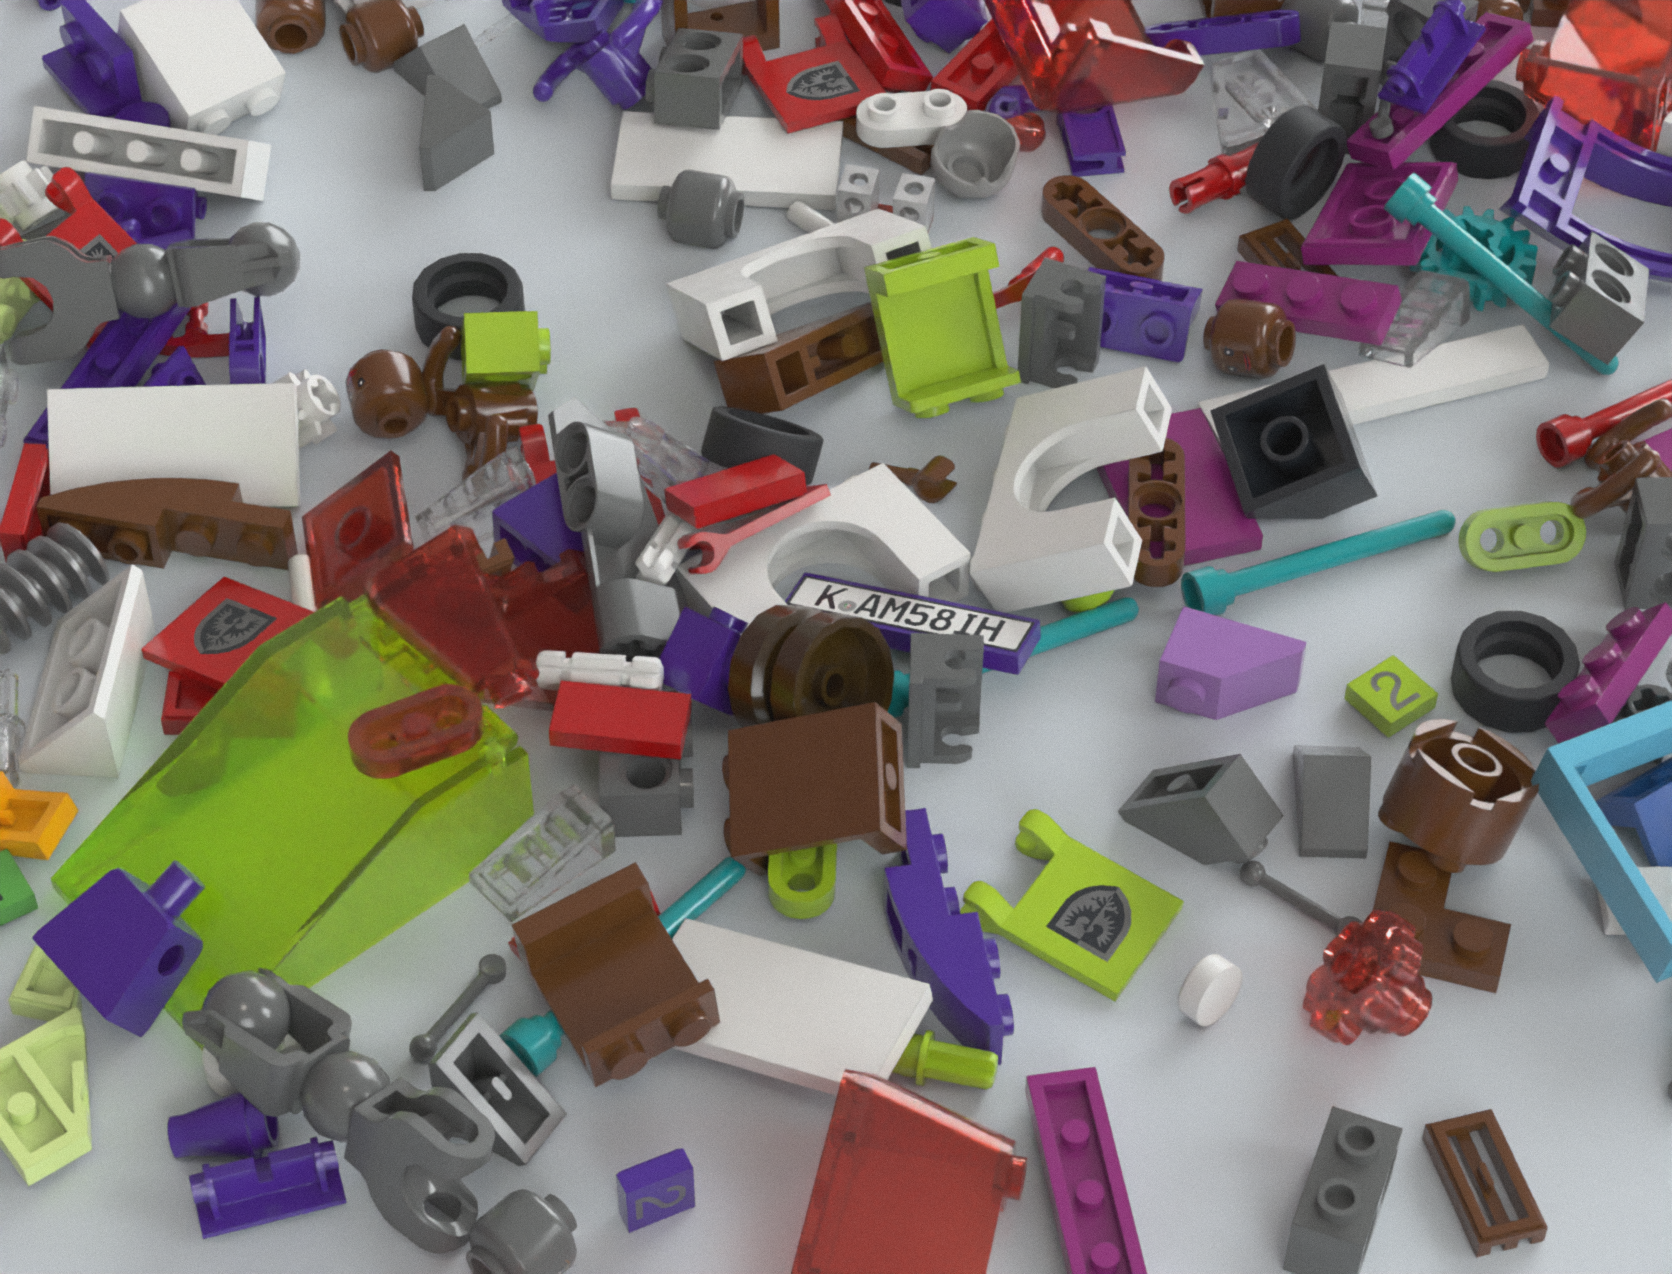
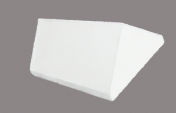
[17,564,156,778]

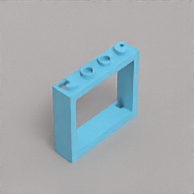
[1531,700,1672,983]

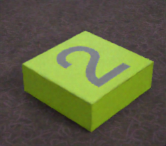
[1344,655,1438,738]

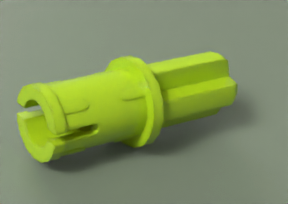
[892,1030,998,1089]

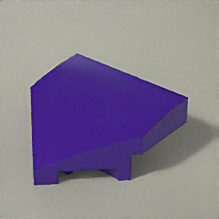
[502,0,624,43]

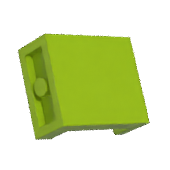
[864,237,1021,418]

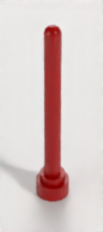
[1536,379,1672,468]

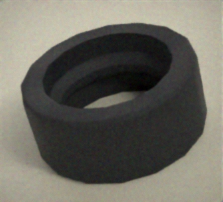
[1429,80,1540,179]
[1245,106,1347,219]
[412,253,525,360]
[701,406,824,486]
[1450,611,1580,733]

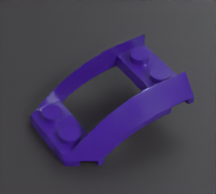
[1499,95,1672,283]

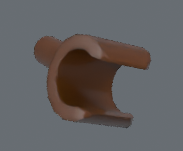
[869,455,957,504]

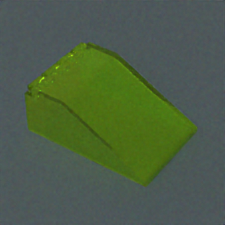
[50,595,536,1051]

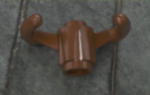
[422,326,538,499]
[1570,398,1672,519]

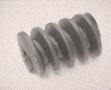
[0,522,110,654]

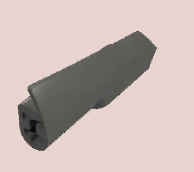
[548,397,689,662]

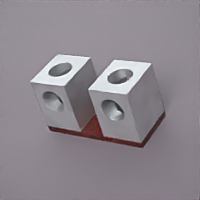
[837,164,935,233]

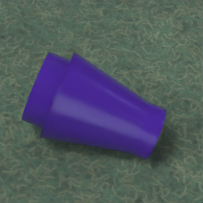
[167,1091,279,1159]

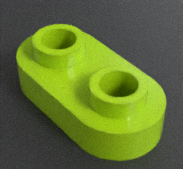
[1458,501,1586,572]
[768,843,837,919]

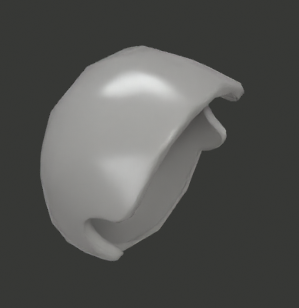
[930,109,1021,199]

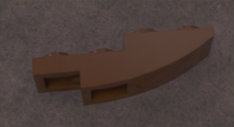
[36,478,298,571]

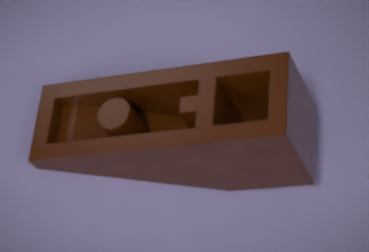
[713,301,884,414]

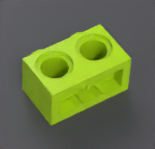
[460,311,551,391]

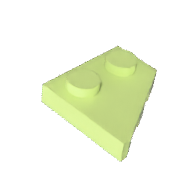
[0,1007,92,1187]

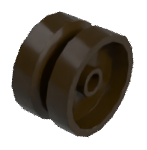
[728,605,894,728]

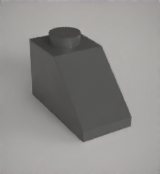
[1118,754,1284,865]

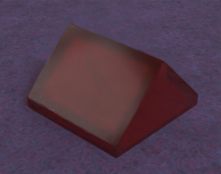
[302,450,414,613]

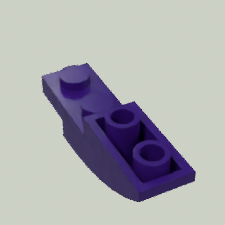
[883,808,1014,1065]

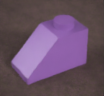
[1155,606,1307,720]

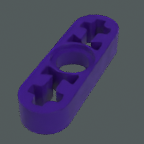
[1142,10,1301,60]

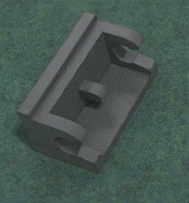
[1017,258,1106,388]
[907,633,984,768]

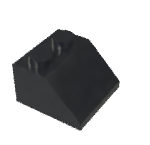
[1210,364,1378,519]

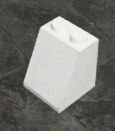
[117,0,286,135]

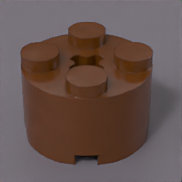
[1378,719,1539,873]

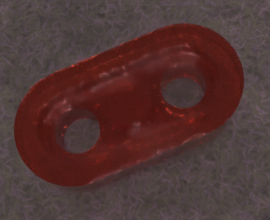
[348,684,484,779]

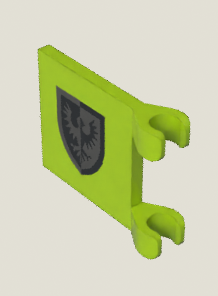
[960,809,1184,1002]

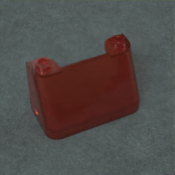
[984,0,1205,114]
[1515,0,1672,152]
[363,524,600,711]
[791,1069,1028,1274]

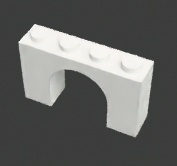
[666,209,932,361]
[969,366,1172,613]
[676,463,970,627]

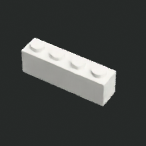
[26,106,271,201]

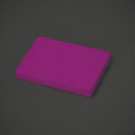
[1301,162,1459,265]
[1096,408,1263,566]

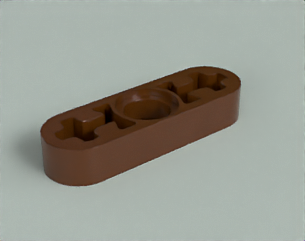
[1041,175,1165,281]
[1127,438,1186,587]

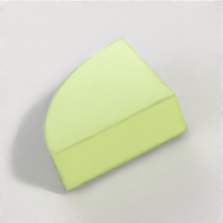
[8,945,82,1022]

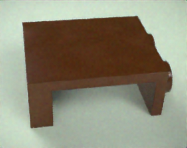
[722,702,907,876]
[511,862,720,1088]

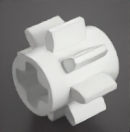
[0,160,59,231]
[273,369,341,448]

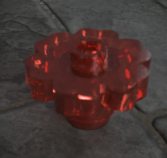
[1302,909,1433,1046]

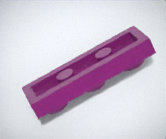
[1215,261,1402,346]
[1544,602,1672,744]

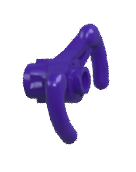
[533,0,663,110]

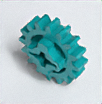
[1409,206,1538,311]

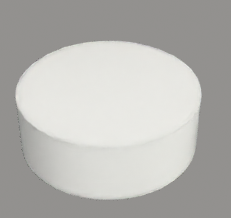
[1178,954,1243,1026]

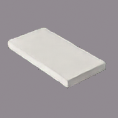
[611,111,843,210]
[47,383,301,507]
[672,918,933,1106]

